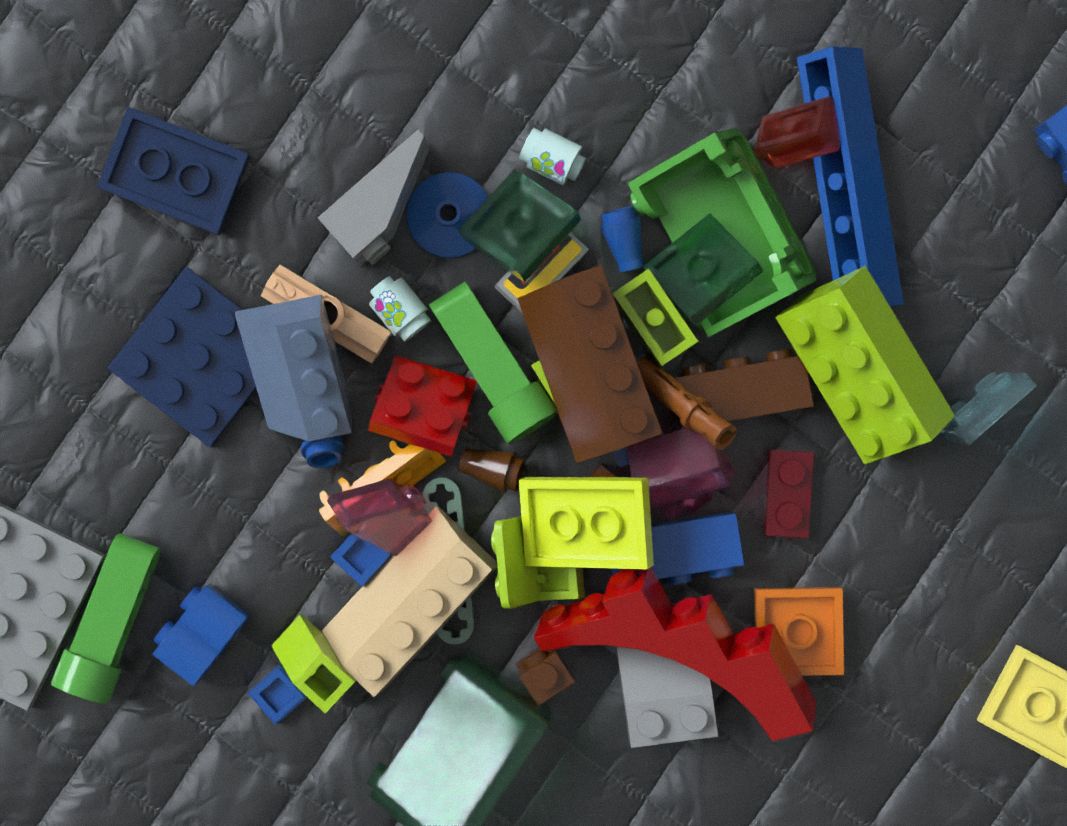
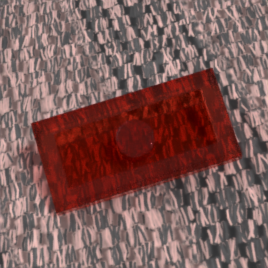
[754,96,840,168]

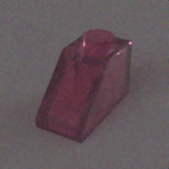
[326,479,432,556]

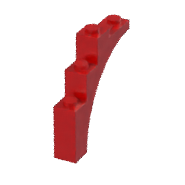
[534,568,817,741]

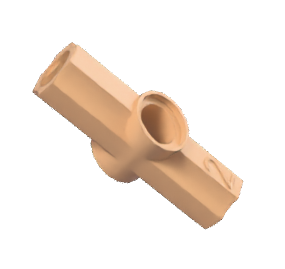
[261,264,391,364]

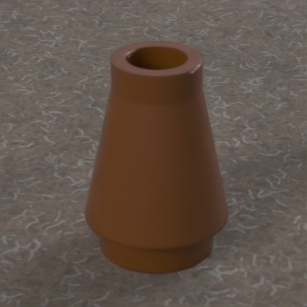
[459,447,526,493]

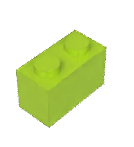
[612,269,698,367]

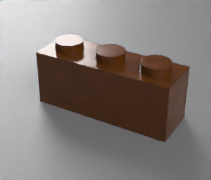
[675,349,814,429]

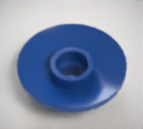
[407,172,492,258]

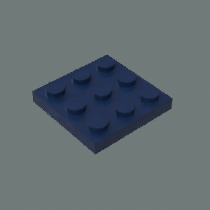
[107,267,257,447]

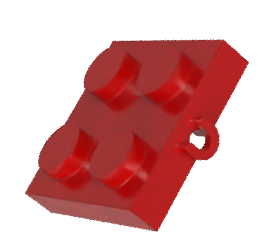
[368,355,477,457]

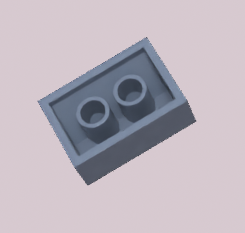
[235,294,352,441]

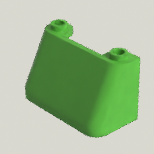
[628,128,816,337]

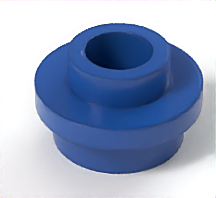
[301,436,344,468]

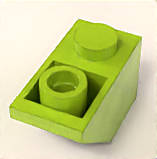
[271,613,356,714]

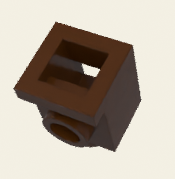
[515,647,575,706]

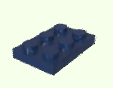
[97,107,251,236]

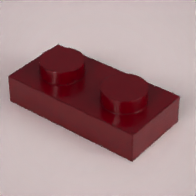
[764,449,814,538]

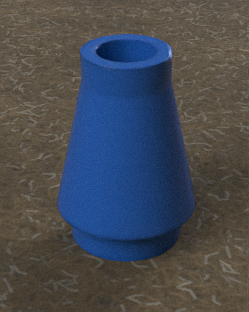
[599,206,644,272]

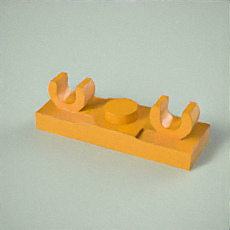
[319,440,446,537]

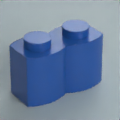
[152,584,251,686]

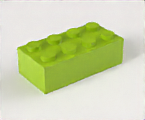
[775,266,955,464]

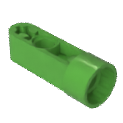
[429,282,558,445]
[51,533,161,704]

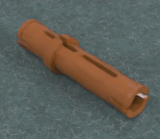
[636,356,737,450]

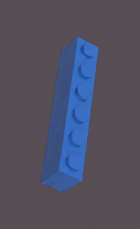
[797,46,904,307]

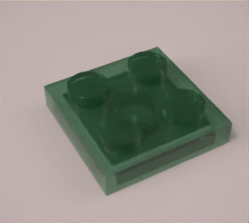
[458,169,581,283]
[643,213,764,326]

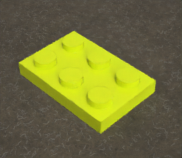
[519,477,654,569]

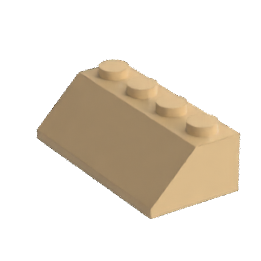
[322,506,498,697]

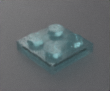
[940,372,1037,445]

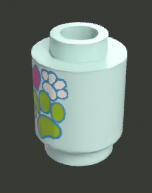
[519,128,586,185]
[369,276,431,342]

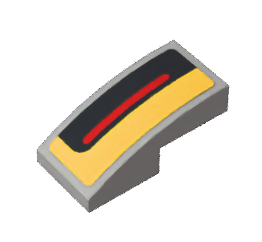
[494,220,589,314]

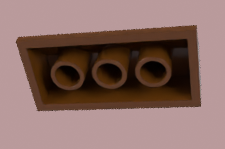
[517,265,662,463]

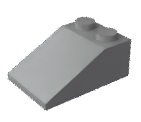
[318,130,429,266]
[616,603,718,748]

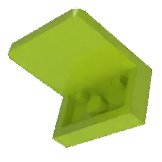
[491,516,585,609]

